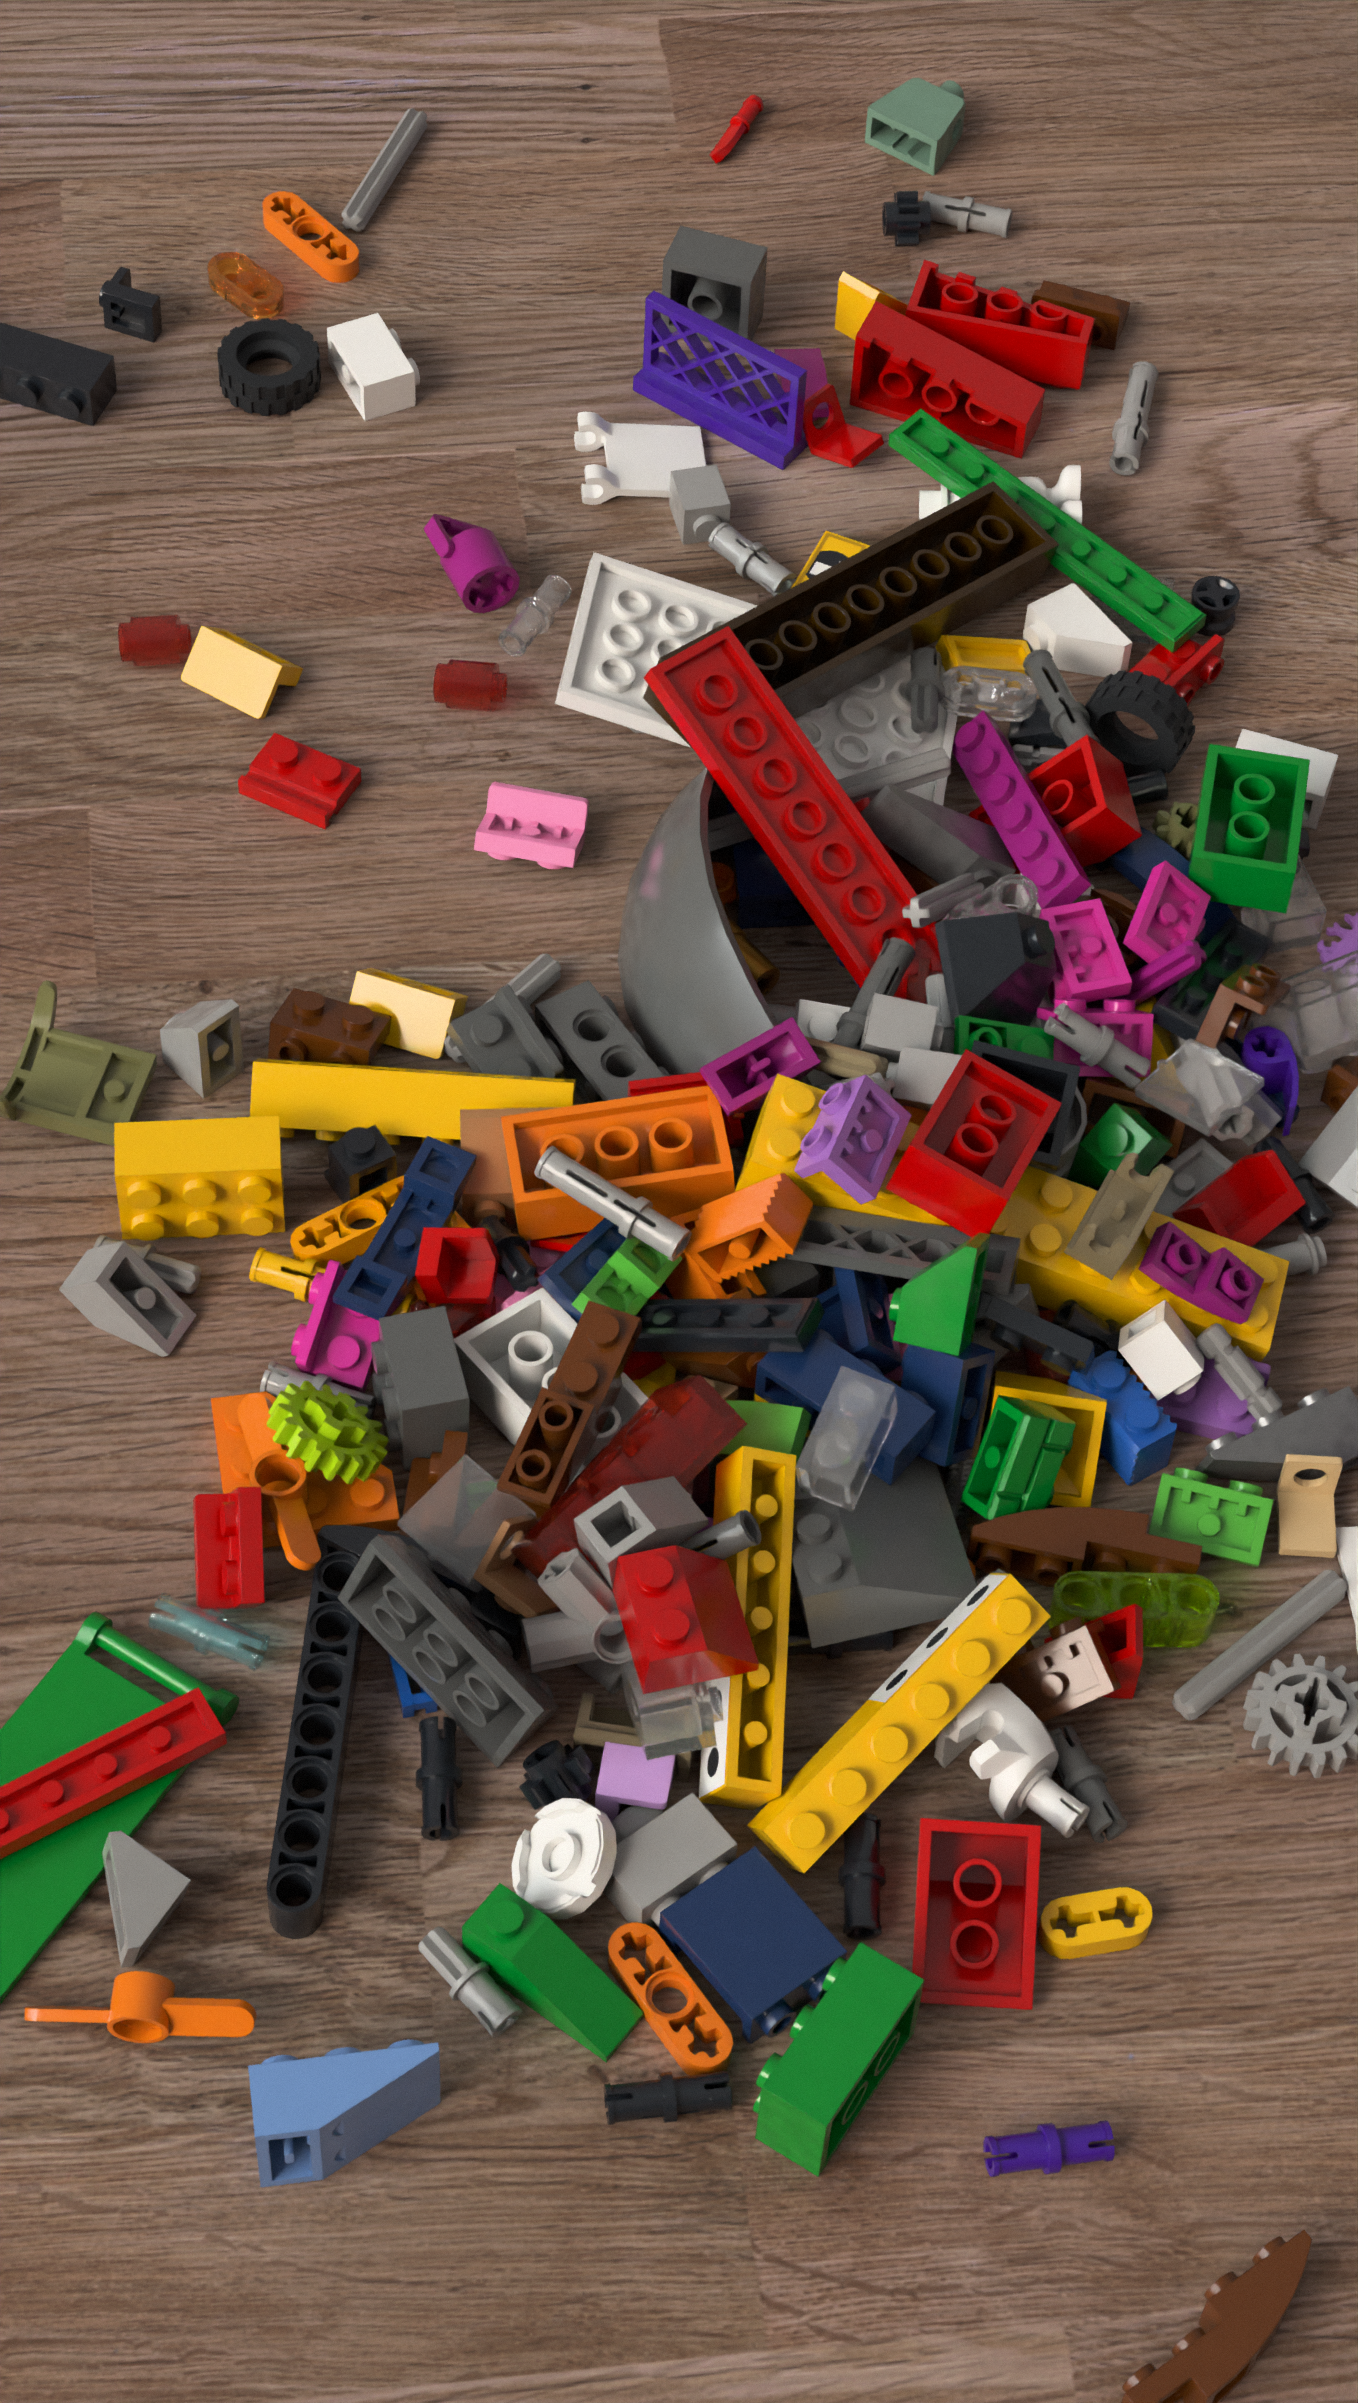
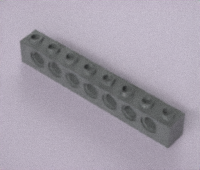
[535,980,821,1298]

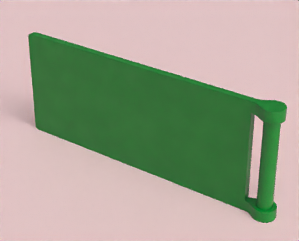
[0,1612,240,2004]

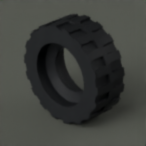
[217,318,321,416]
[1085,670,1195,777]

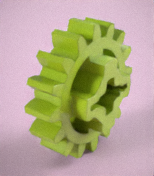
[266,1381,389,1484]

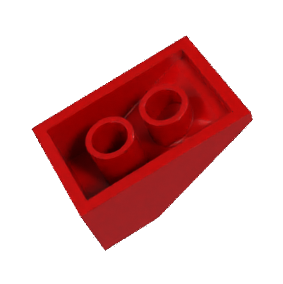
[969,735,1142,890]
[886,1049,1062,1237]
[912,1818,1041,2010]

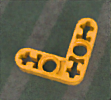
[290,1175,471,1269]

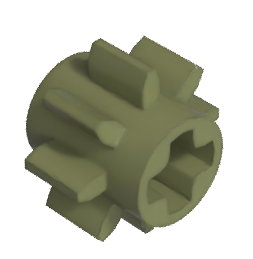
[1151,801,1198,862]

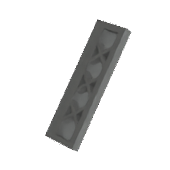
[787,1205,1021,1295]

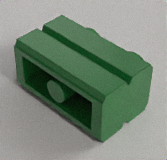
[961,1395,1076,1520]

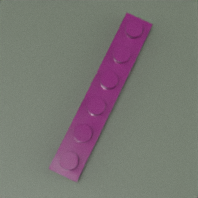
[952,710,1092,909]

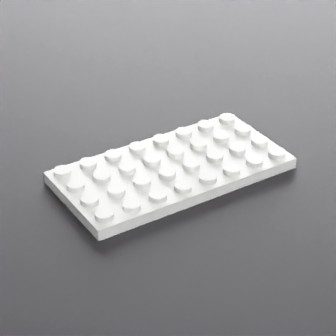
[555,552,963,806]

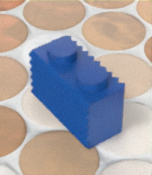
[1067,1350,1177,1486]

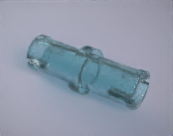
[148,1593,270,1671]

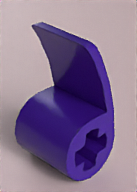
[1240,1026,1299,1137]

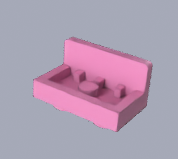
[474,782,589,869]

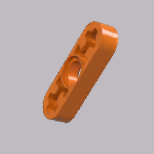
[262,191,359,283]
[608,1922,733,2075]

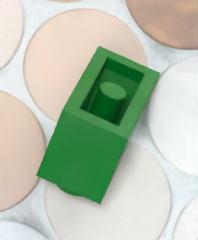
[1067,1103,1173,1188]
[889,1232,991,1356]

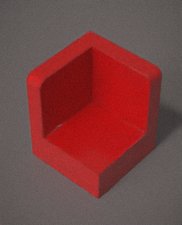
[415,1227,500,1304]

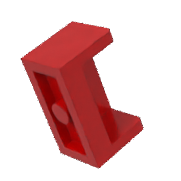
[1171,1150,1306,1247]

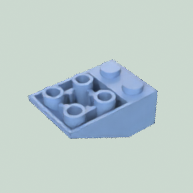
[248,2040,440,2187]

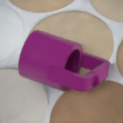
[424,514,520,613]

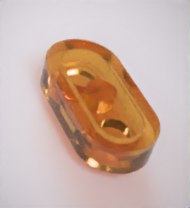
[207,252,284,320]

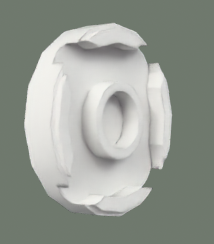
[512,1798,617,1919]

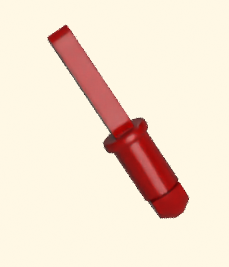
[710,94,764,164]

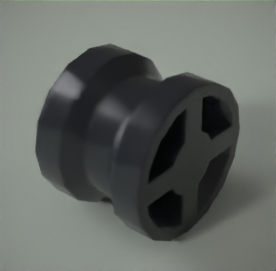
[1191,576,1240,637]

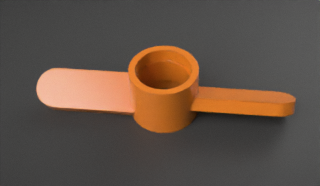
[237,1393,321,1571]
[24,1971,257,2043]

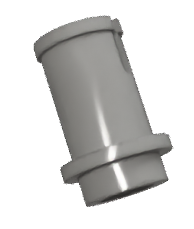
[1258,1233,1327,1277]

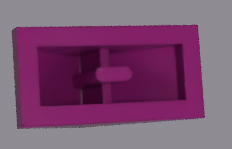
[699,1017,821,1116]

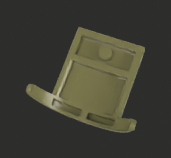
[0,980,157,1146]

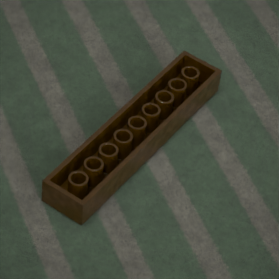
[643,481,1059,750]

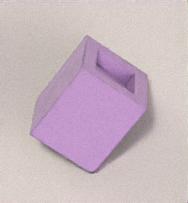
[595,1742,676,1821]

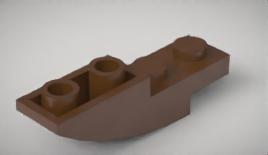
[497,1300,642,1509]
[966,1507,1202,1594]
[1121,2230,1312,2403]

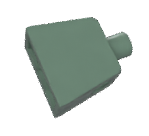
[865,78,966,176]

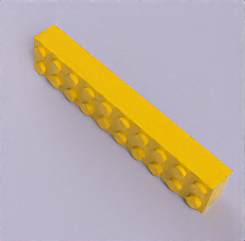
[735,1073,1290,1362]

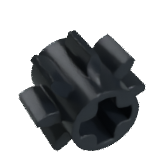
[882,191,931,246]
[519,1740,595,1810]

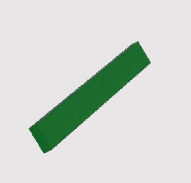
[888,409,1206,653]

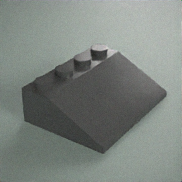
[791,1435,977,1648]
[338,1534,559,1768]

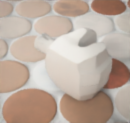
[934,1683,1090,1838]

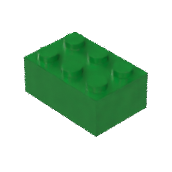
[1187,744,1310,913]
[753,1942,924,2177]

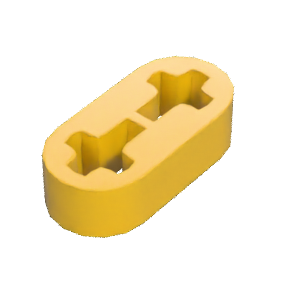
[1038,1887,1153,1959]

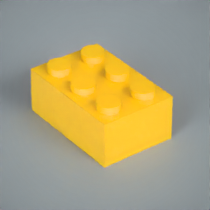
[114,1116,285,1241]

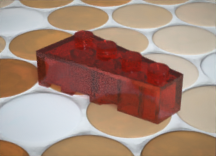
[510,1374,747,1579]

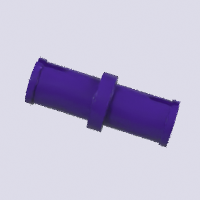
[983,2120,1115,2177]

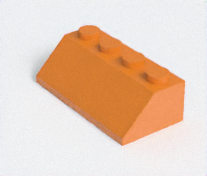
[501,1085,735,1241]

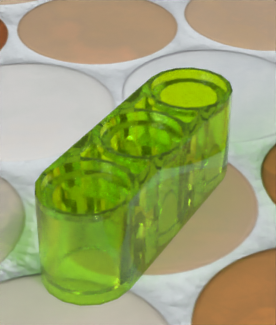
[1047,1571,1220,1648]

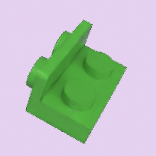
[1148,1468,1274,1568]

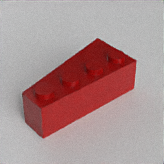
[906,260,1095,390]
[849,301,1045,459]

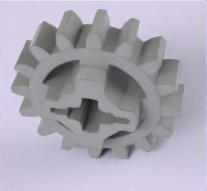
[1243,1654,1358,1778]

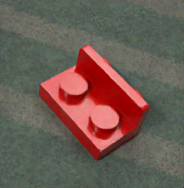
[1128,634,1225,706]
[193,1487,265,1610]

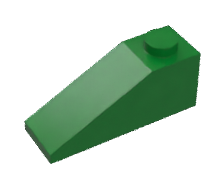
[462,1883,644,2062]

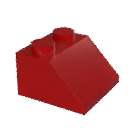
[612,1545,759,1694]

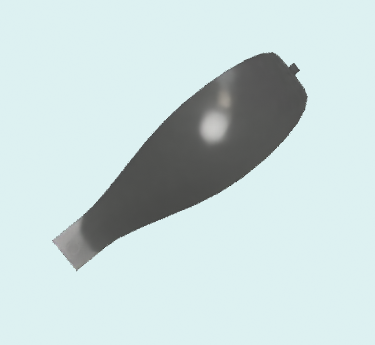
[617,767,890,1290]

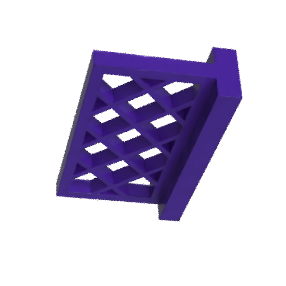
[633,291,808,470]

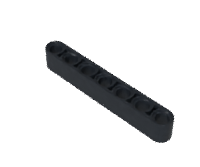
[267,1551,364,1939]

